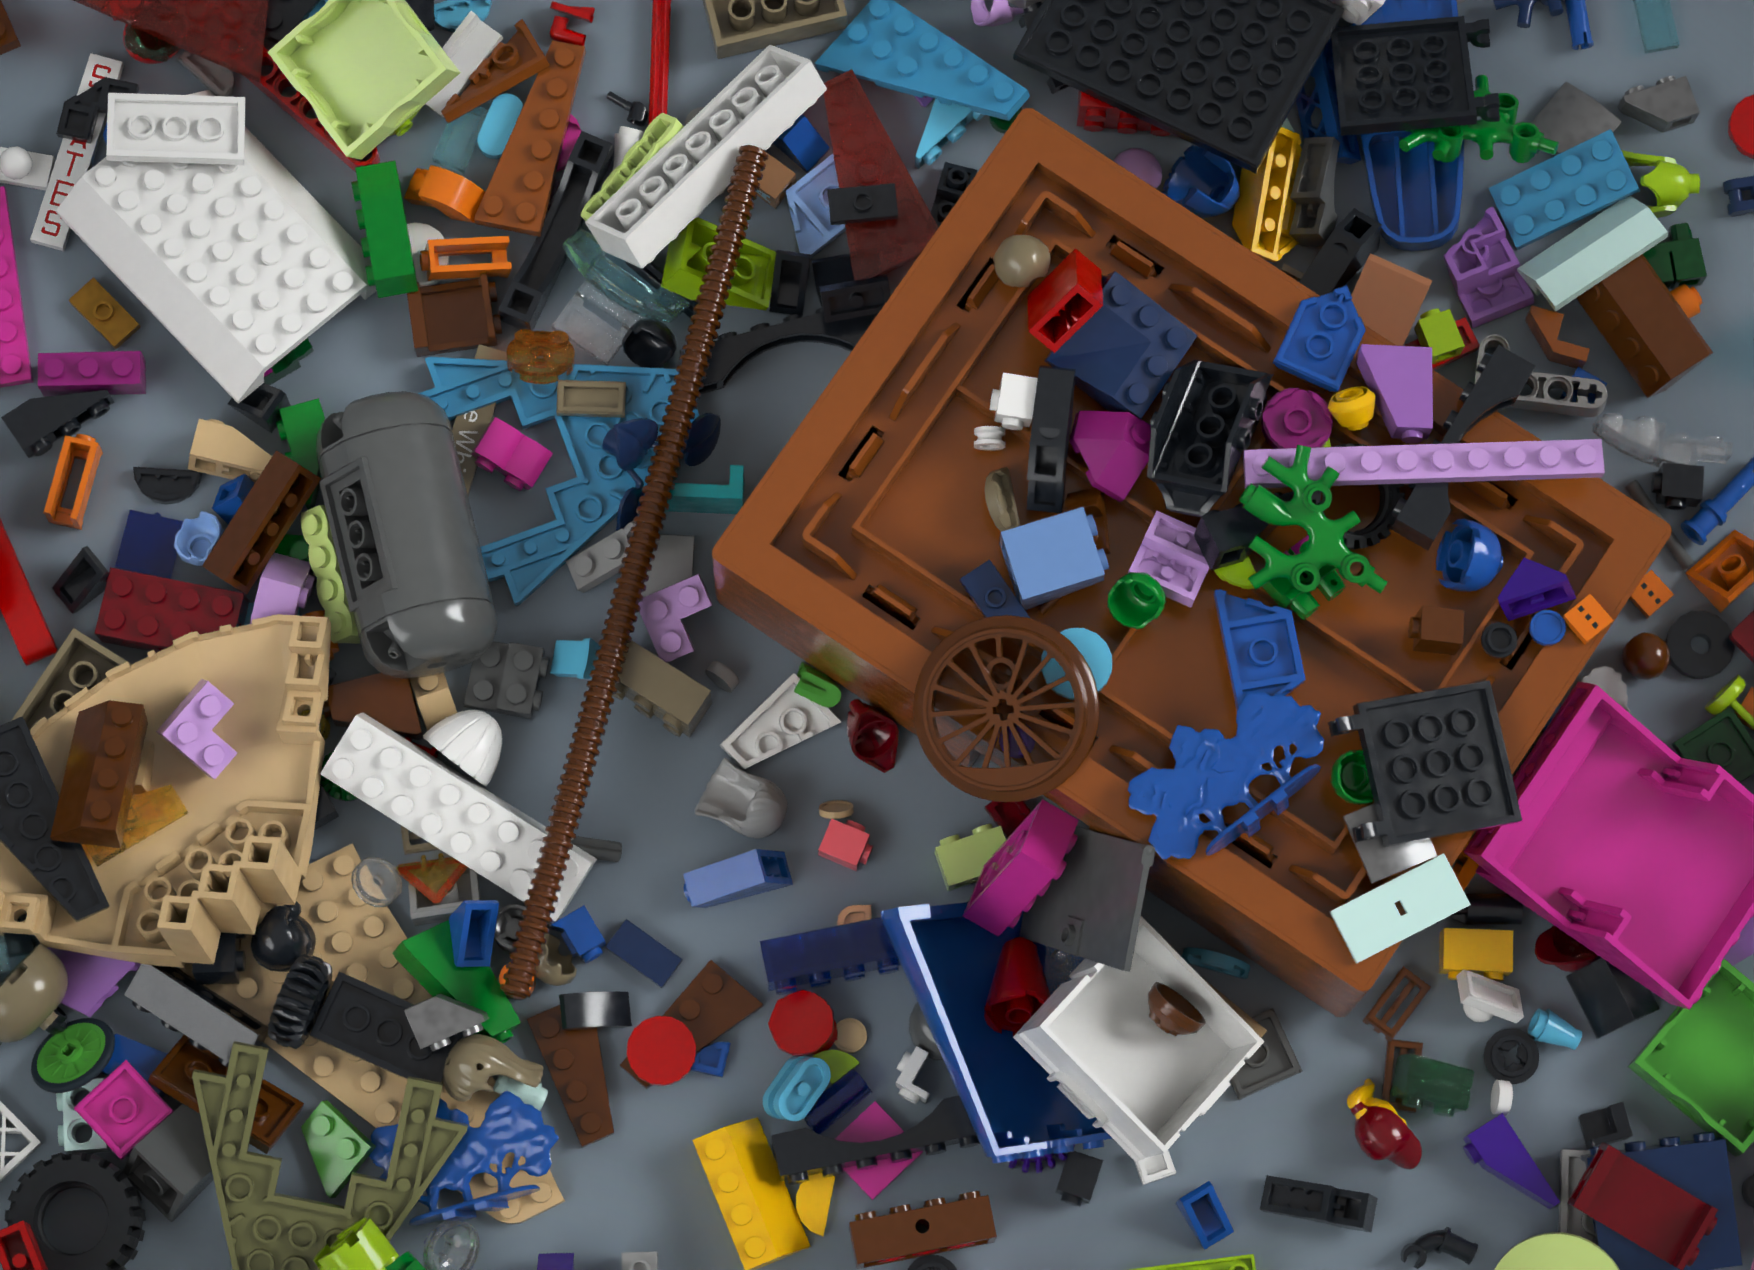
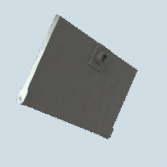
[1019,826,1155,972]

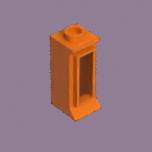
[420,236,512,281]
[44,434,103,530]

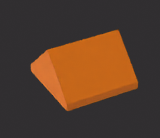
[1685,530,1754,613]

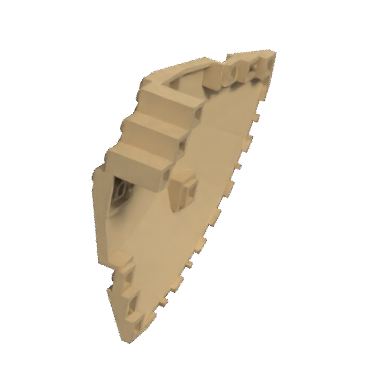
[0,614,331,968]

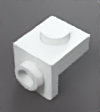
[895,1046,930,1104]

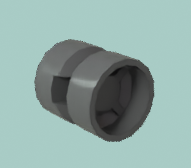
[494,904,526,954]

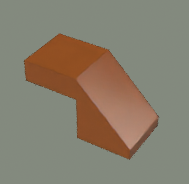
[1525,305,1590,369]

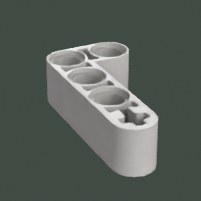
[1474,334,1608,417]

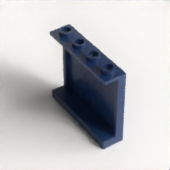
[1581,1132,1742,1270]

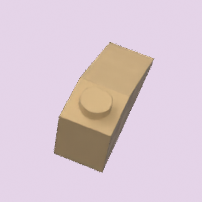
[188,419,272,483]

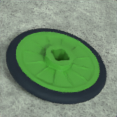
[31,1018,115,1093]

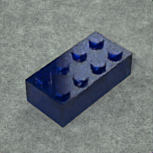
[760,917,901,995]

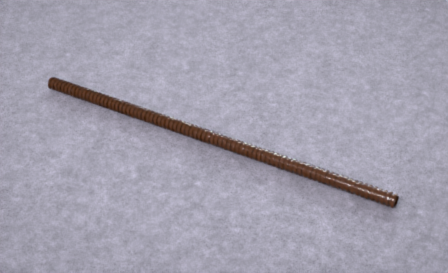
[500,145,769,999]

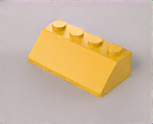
[692,1117,811,1270]

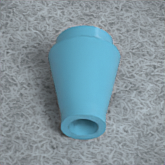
[1528,1009,1582,1050]

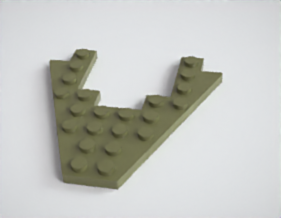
[192,1041,468,1270]

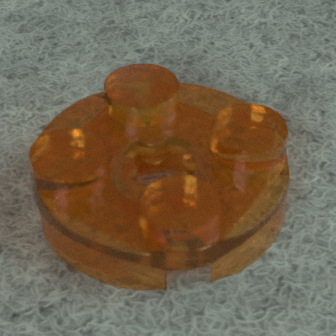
[507,329,575,384]

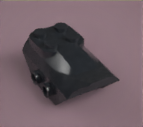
[1147,360,1273,517]

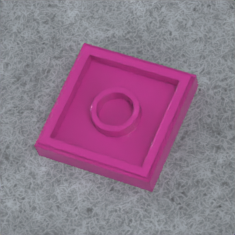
[74,1060,174,1160]
[835,1101,923,1201]

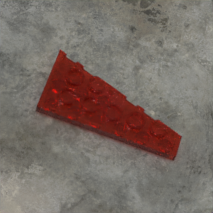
[73,0,268,83]
[823,69,939,280]

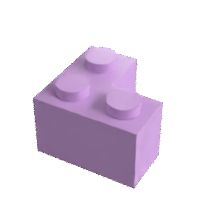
[249,553,316,624]
[638,573,713,662]
[156,679,237,779]

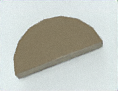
[984,467,1020,532]

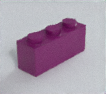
[38,351,146,396]

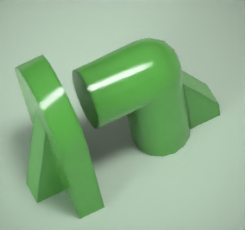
[794,662,841,707]

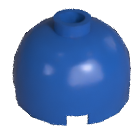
[1436,519,1503,592]

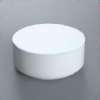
[1490,1080,1513,1116]

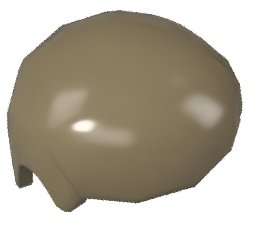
[993,235,1051,287]
[535,933,577,986]

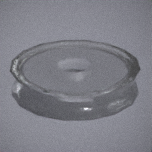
[351,857,403,907]

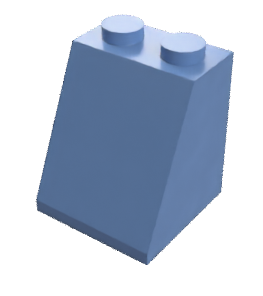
[999,507,1109,610]

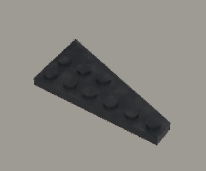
[0,716,109,922]

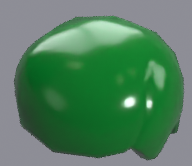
[1107,572,1166,629]
[1330,750,1373,804]

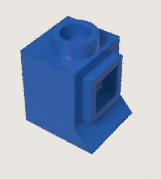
[550,905,606,963]

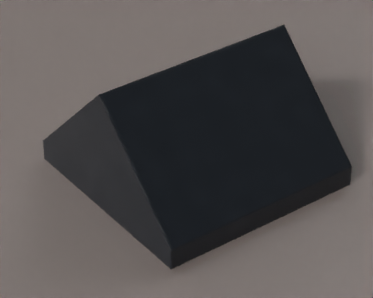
[1566,958,1660,1039]

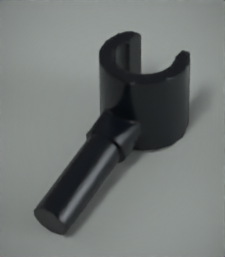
[606,91,649,127]

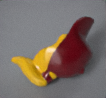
[1347,1078,1422,1170]

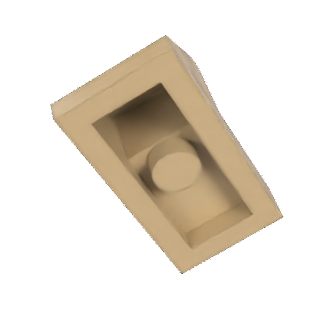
[409,673,457,731]

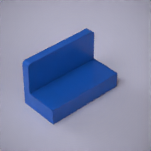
[101,1034,168,1097]

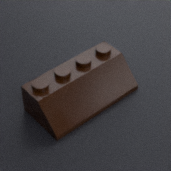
[1576,254,1713,398]
[50,700,148,849]

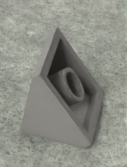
[408,865,482,926]

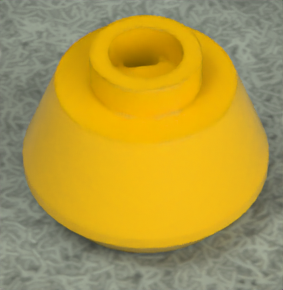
[1328,386,1376,431]

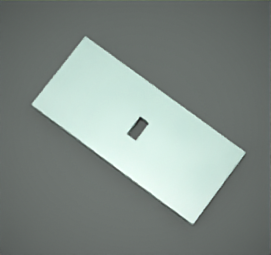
[1330,853,1471,964]

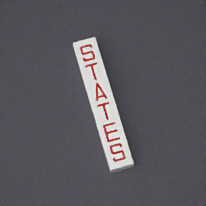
[30,53,124,251]

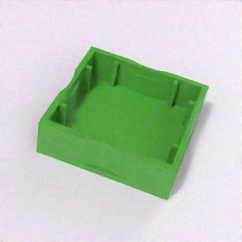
[1628,958,1754,1157]

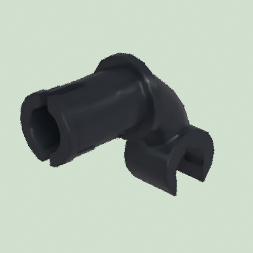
[1401,1227,1478,1269]

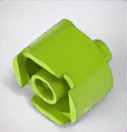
[313,1217,399,1270]

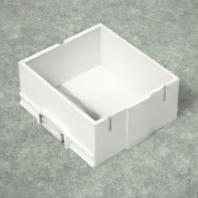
[1013,916,1265,1162]

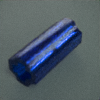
[803,1069,872,1135]

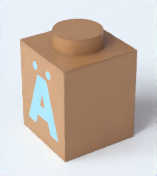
[755,152,796,209]

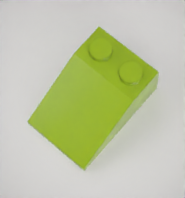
[661,217,776,310]

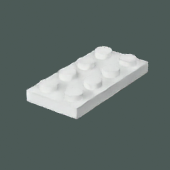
[106,93,245,165]

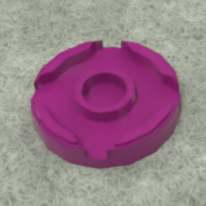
[1261,388,1333,449]

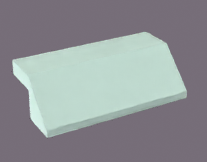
[1517,196,1668,312]

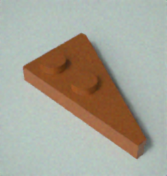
[441,19,550,123]

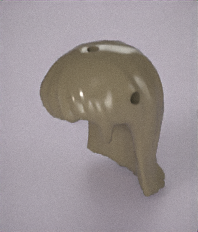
[443,1034,544,1102]

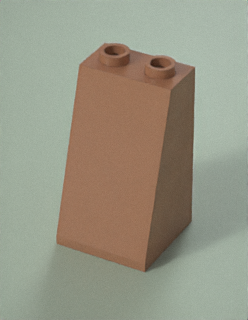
[1351,253,1432,346]

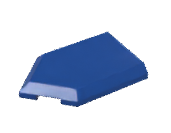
[1273,285,1366,392]

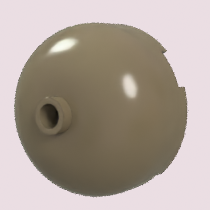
[0,943,68,1043]

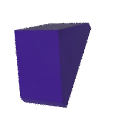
[1498,558,1577,621]

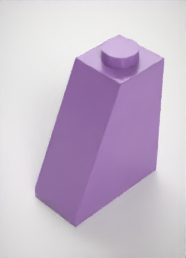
[1356,344,1433,443]

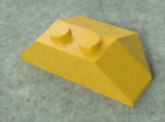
[1232,127,1302,262]

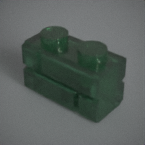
[1391,1053,1475,1117]

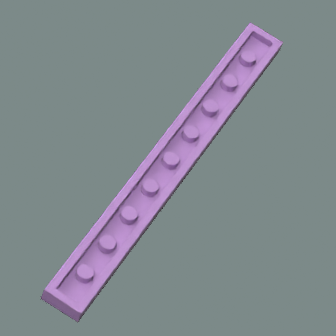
[1243,439,1605,489]

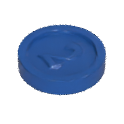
[1529,610,1566,646]

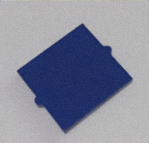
[115,510,183,579]

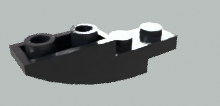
[1026,365,1076,513]

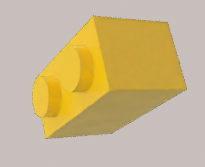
[1439,928,1513,982]

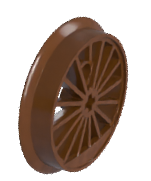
[913,615,1099,802]

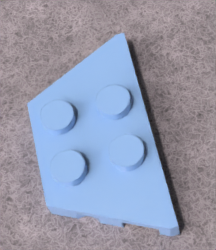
[785,150,904,259]

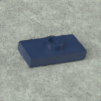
[960,559,1030,618]

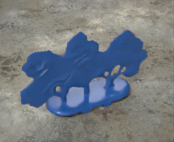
[1128,691,1324,859]
[369,1091,559,1226]

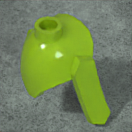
[1621,150,1700,218]

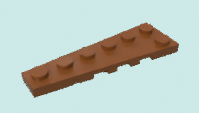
[474,40,586,237]

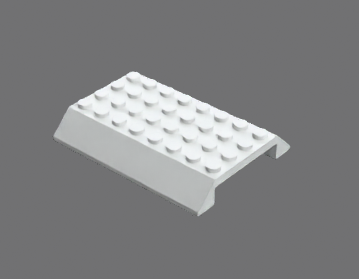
[56,89,377,404]

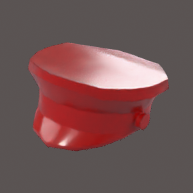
[768,989,838,1056]

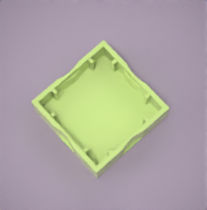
[268,0,460,160]

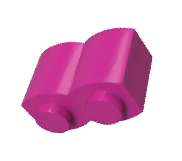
[471,417,553,491]

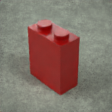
[1027,248,1103,353]

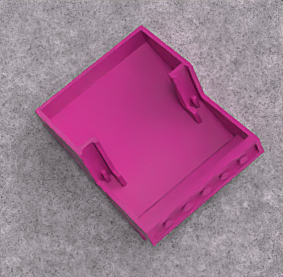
[1464,682,1754,1010]

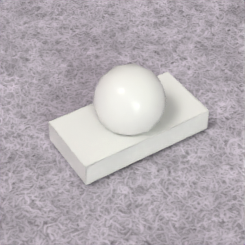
[0,146,55,190]
[1457,969,1524,1024]

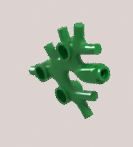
[1399,75,1559,163]
[1238,445,1387,594]

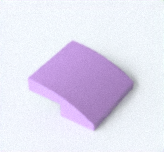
[1128,511,1209,608]

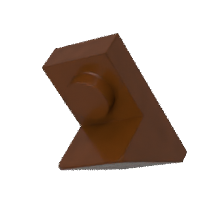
[1062,488,1111,555]

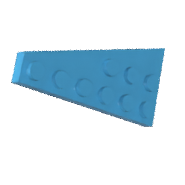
[814,0,1030,121]

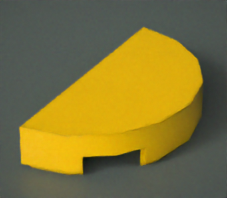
[796,1173,836,1237]

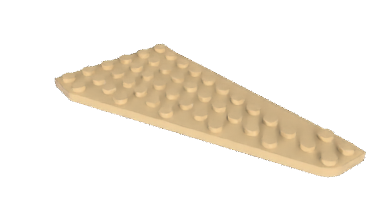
[180,843,565,1224]

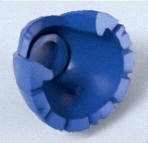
[1162,145,1240,218]

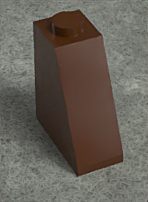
[323,672,424,740]

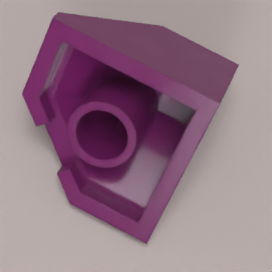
[1069,411,1151,502]

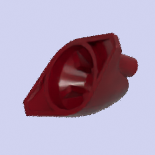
[847,699,899,773]

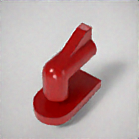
[549,1,595,46]

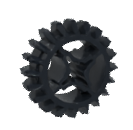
[268,954,333,1049]

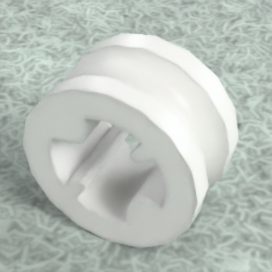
[974,426,1006,451]

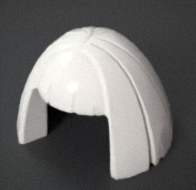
[423,710,503,786]

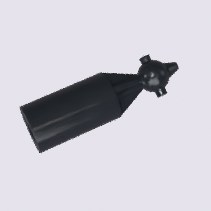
[1436,893,1523,925]

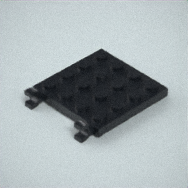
[1330,16,1500,136]
[1328,680,1522,847]

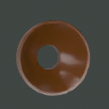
[1148,982,1206,1037]

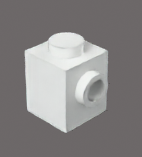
[989,372,1038,430]

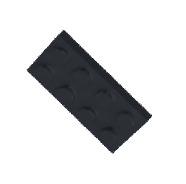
[310,971,464,1083]

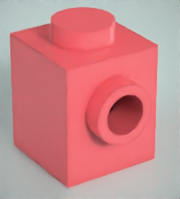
[818,819,873,871]

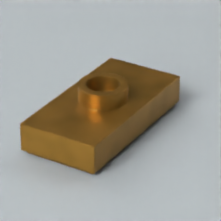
[69,277,140,350]

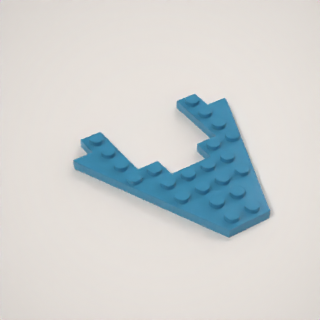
[418,357,700,606]

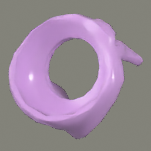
[971,0,1024,27]

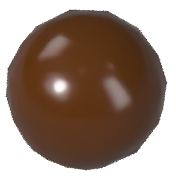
[1622,632,1670,680]

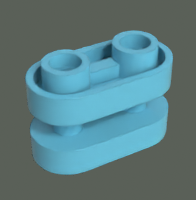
[763,1055,831,1121]

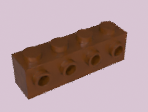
[202,450,321,595]

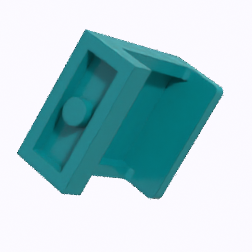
[666,465,745,514]

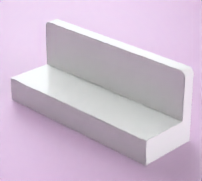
[425,11,503,118]

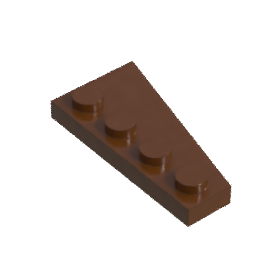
[620,960,764,1089]
[527,991,614,1148]

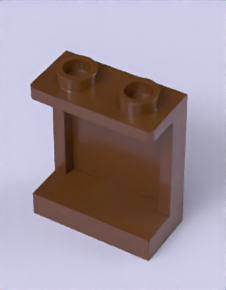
[407,273,503,357]

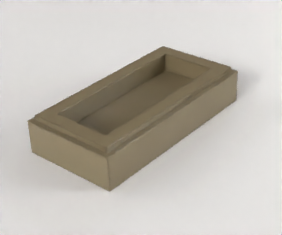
[556,380,626,418]

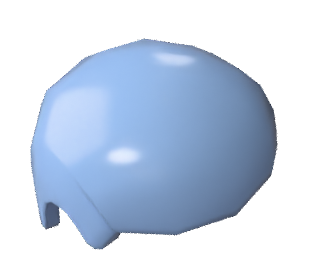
[174,511,224,566]

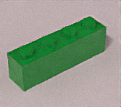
[351,161,419,298]

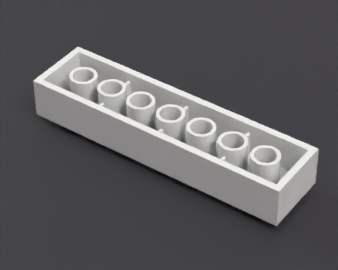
[585,45,827,269]
[320,712,597,922]

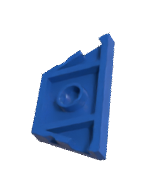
[1214,589,1306,710]

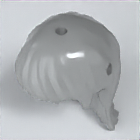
[695,758,788,839]

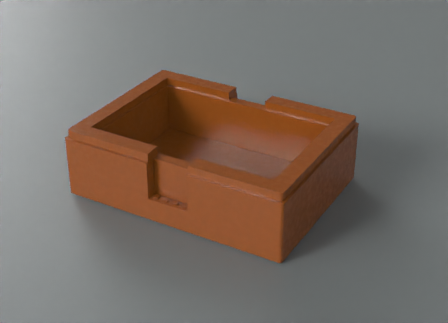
[712,108,1672,1017]

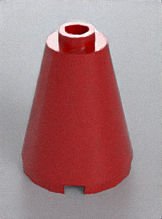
[984,937,1051,1036]

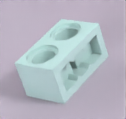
[56,1078,112,1154]

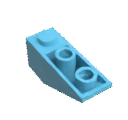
[915,99,985,169]

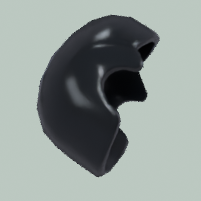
[622,319,677,368]

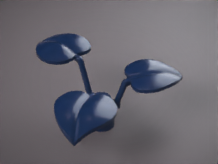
[602,413,721,531]

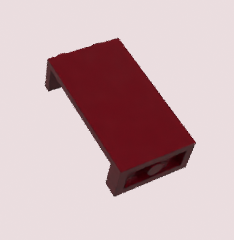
[1567,1142,1718,1270]

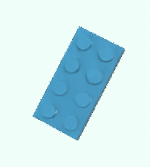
[1488,129,1640,250]

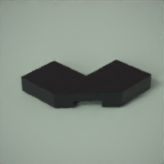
[56,77,139,144]

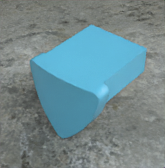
[550,638,601,679]

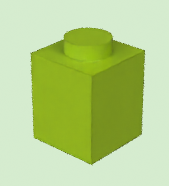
[1414,308,1465,364]

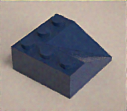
[1044,271,1198,419]

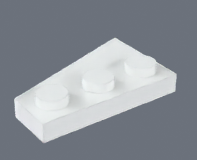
[719,673,841,770]

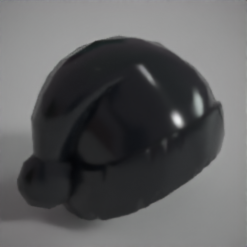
[251,901,316,972]

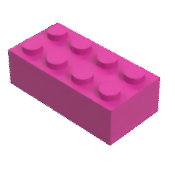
[963,799,1079,937]

